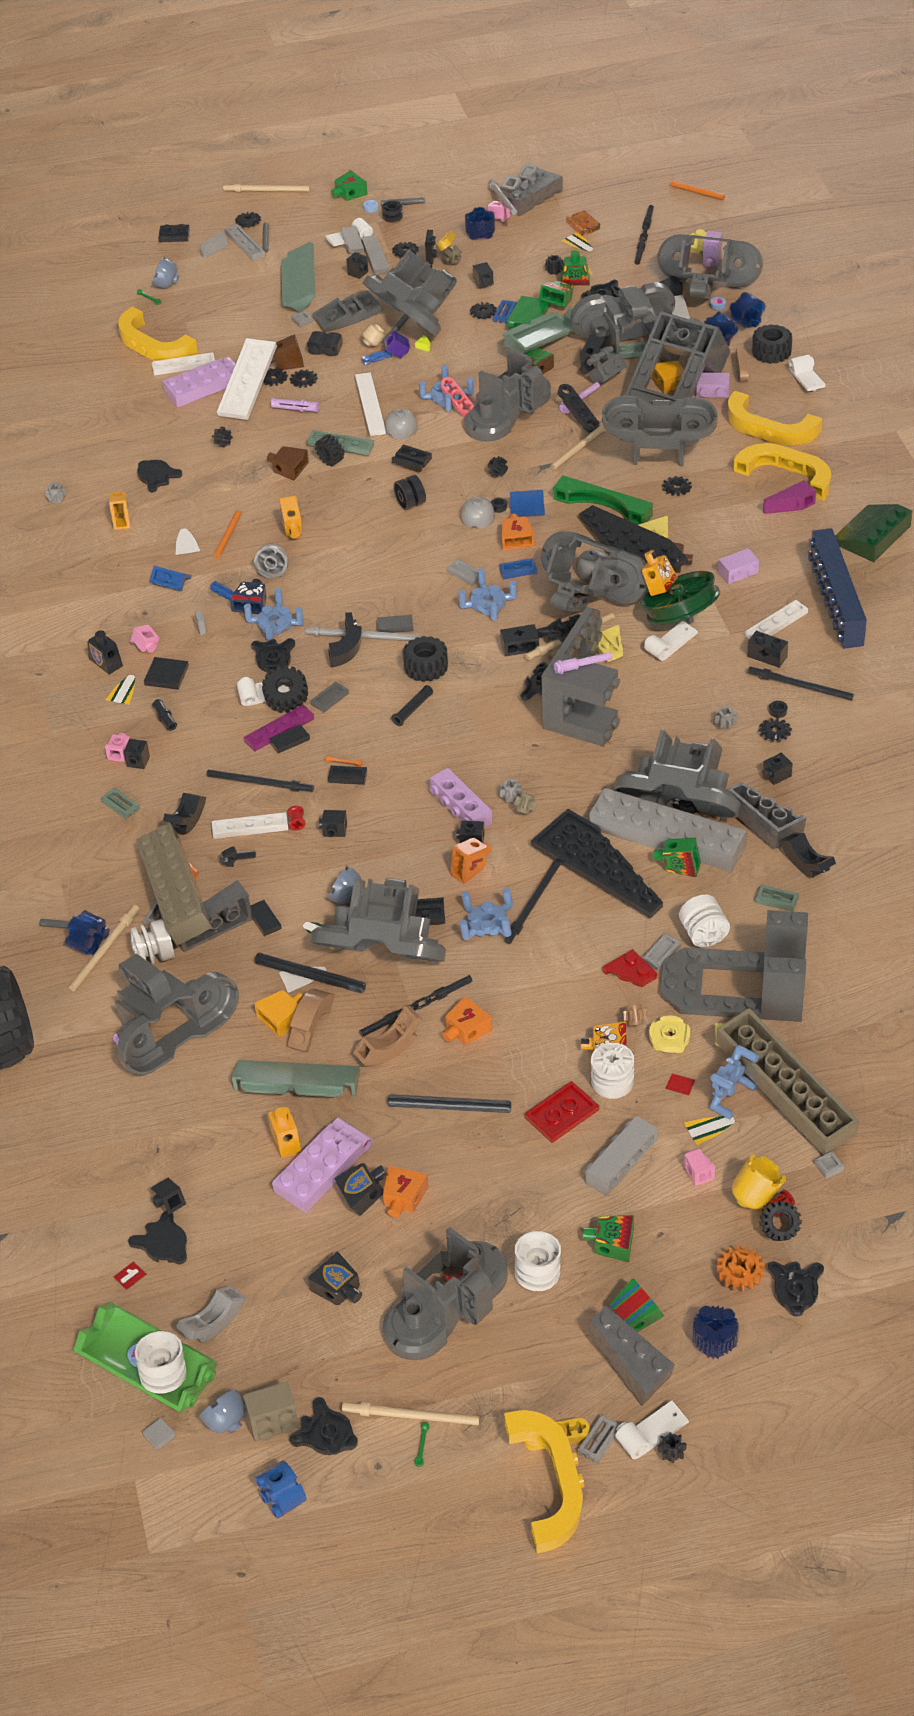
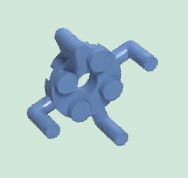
[419,365,474,412]
[459,569,517,621]
[244,588,304,641]
[459,888,513,940]
[710,1045,759,1119]

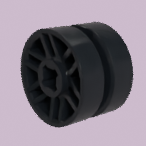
[393,474,426,510]

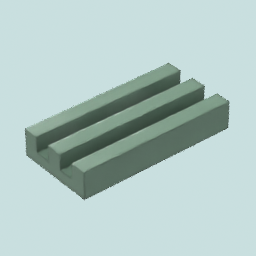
[101,788,140,820]
[755,885,799,912]

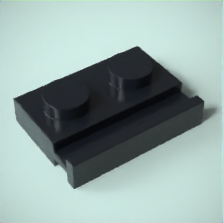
[158,224,190,243]
[425,229,437,268]
[392,444,432,472]
[415,897,445,925]

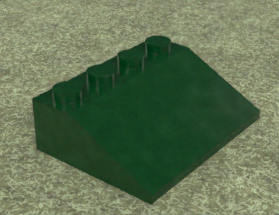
[835,504,913,562]

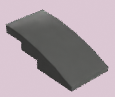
[312,290,383,332]

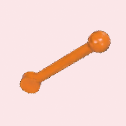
[325,755,363,767]

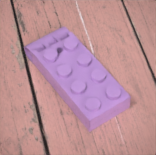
[162,357,236,407]
[272,1118,373,1213]

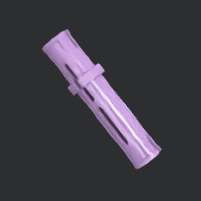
[271,398,320,412]

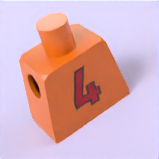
[502,514,535,550]
[450,838,492,884]
[442,996,492,1044]
[383,1165,429,1218]

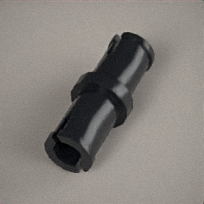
[152,699,177,731]

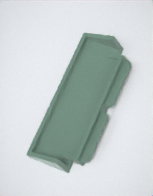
[281,242,315,312]
[503,307,578,354]
[232,1060,360,1097]

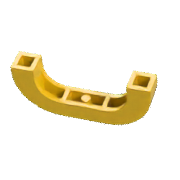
[118,306,198,361]
[728,391,823,446]
[734,443,831,500]
[504,1410,584,1554]

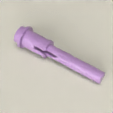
[559,382,600,414]
[553,652,612,675]

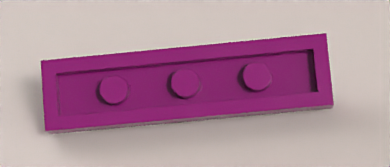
[244,705,314,752]

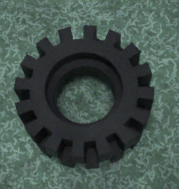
[315,434,345,467]
[759,1201,802,1241]

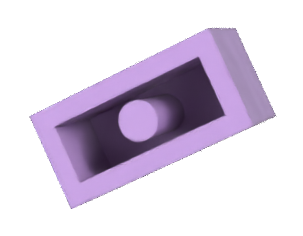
[703,231,722,269]
[696,373,729,398]
[718,548,759,584]

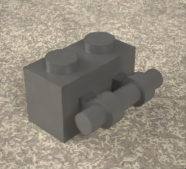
[587,346,628,384]

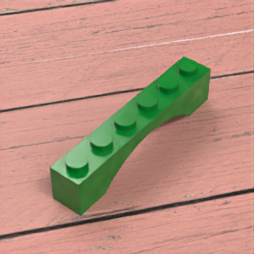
[553,475,653,525]

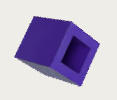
[384,330,410,359]

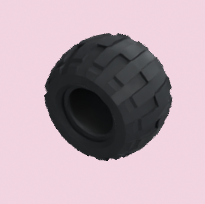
[0,965,34,1069]

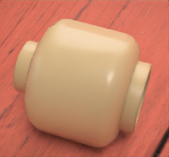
[362,323,385,347]

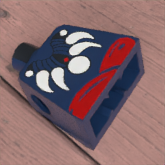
[230,579,267,614]

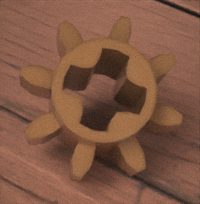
[622,1004,647,1026]

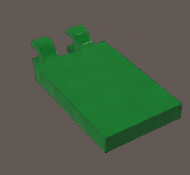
[507,296,551,330]

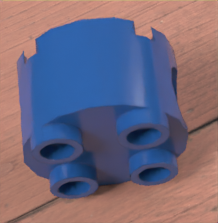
[254,1460,307,1519]

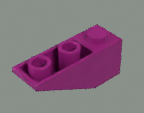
[763,480,816,514]

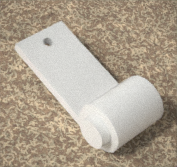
[325,218,373,246]
[789,355,826,391]
[644,621,698,661]
[237,677,292,706]
[615,1401,689,1459]

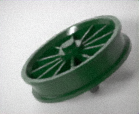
[641,571,720,625]

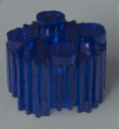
[465,207,495,240]
[729,292,766,328]
[704,311,738,347]
[65,910,110,955]
[693,1306,739,1359]

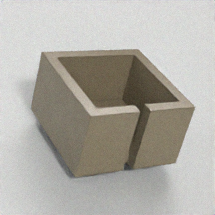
[243,1381,299,1442]

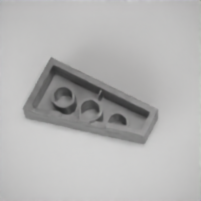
[507,168,563,216]
[727,782,807,849]
[179,880,253,952]
[588,1306,675,1406]

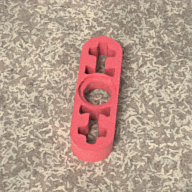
[441,377,474,417]

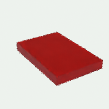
[524,1081,599,1143]

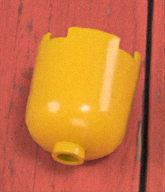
[732,1154,786,1209]

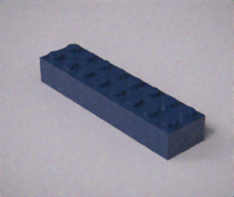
[808,528,867,649]

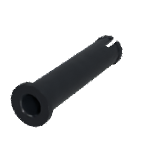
[391,685,433,726]

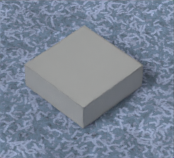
[292,311,313,328]
[194,610,207,635]
[814,1151,844,1179]
[142,1418,175,1451]

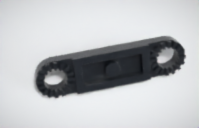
[557,384,599,433]

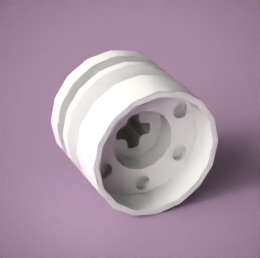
[679,894,730,948]
[130,919,175,965]
[591,1043,634,1099]
[515,1231,561,1291]
[135,1331,187,1393]

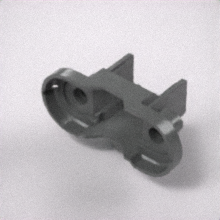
[658,234,763,299]
[362,250,457,337]
[570,282,675,354]
[464,348,551,442]
[602,396,717,466]
[541,531,649,612]
[613,730,741,818]
[310,878,446,962]
[115,954,239,1075]
[383,1227,508,1360]

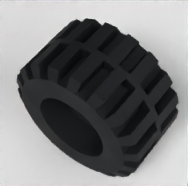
[752,324,792,364]
[403,636,448,682]

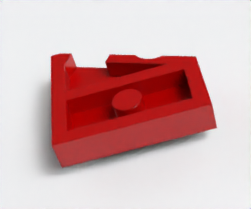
[602,949,657,988]

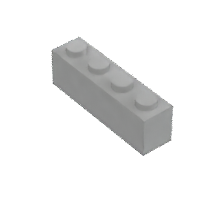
[585,1116,657,1196]

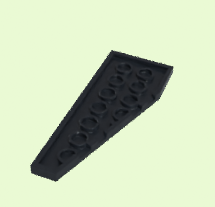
[579,505,688,588]
[531,809,663,918]

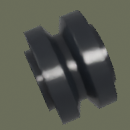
[382,201,403,222]

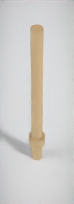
[223,183,310,192]
[551,421,608,470]
[525,612,615,660]
[68,904,140,992]
[342,1402,480,1426]

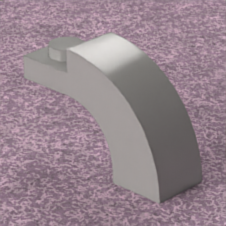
[502,163,539,193]
[176,1286,246,1343]

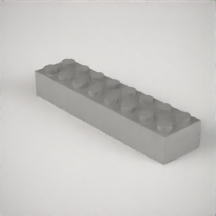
[590,788,747,872]

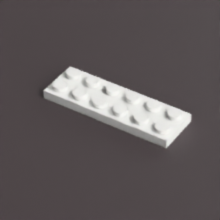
[217,338,277,420]

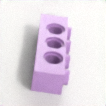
[429,768,492,828]

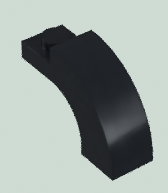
[328,612,362,668]
[163,793,206,833]
[779,832,836,878]

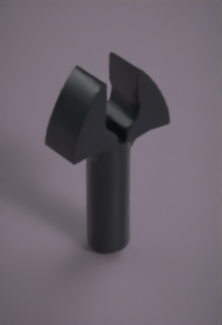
[220,846,256,867]

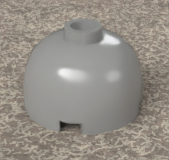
[385,408,418,440]
[461,497,494,529]
[254,543,289,579]
[576,549,608,582]

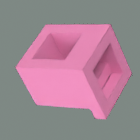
[487,201,510,222]
[130,625,159,653]
[105,733,130,762]
[684,1149,715,1186]

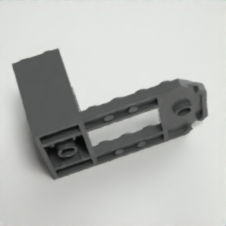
[625,311,730,405]
[542,607,620,747]
[660,910,808,1022]

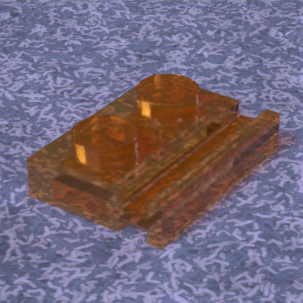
[566,210,600,236]

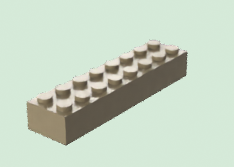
[136,822,212,946]
[716,1008,859,1155]

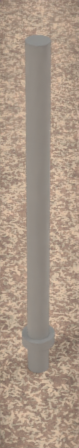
[488,180,517,215]
[305,626,420,641]

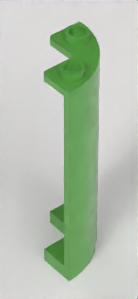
[73,1302,218,1412]

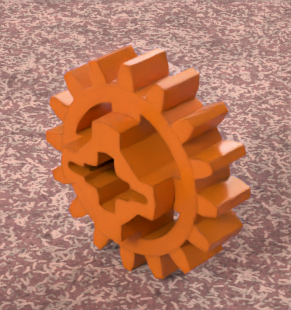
[716,1245,765,1291]

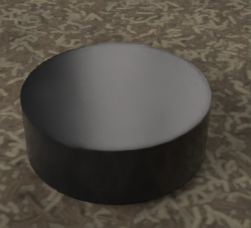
[491,498,507,513]
[769,701,788,718]

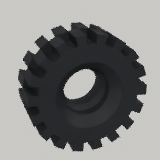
[262,665,309,713]

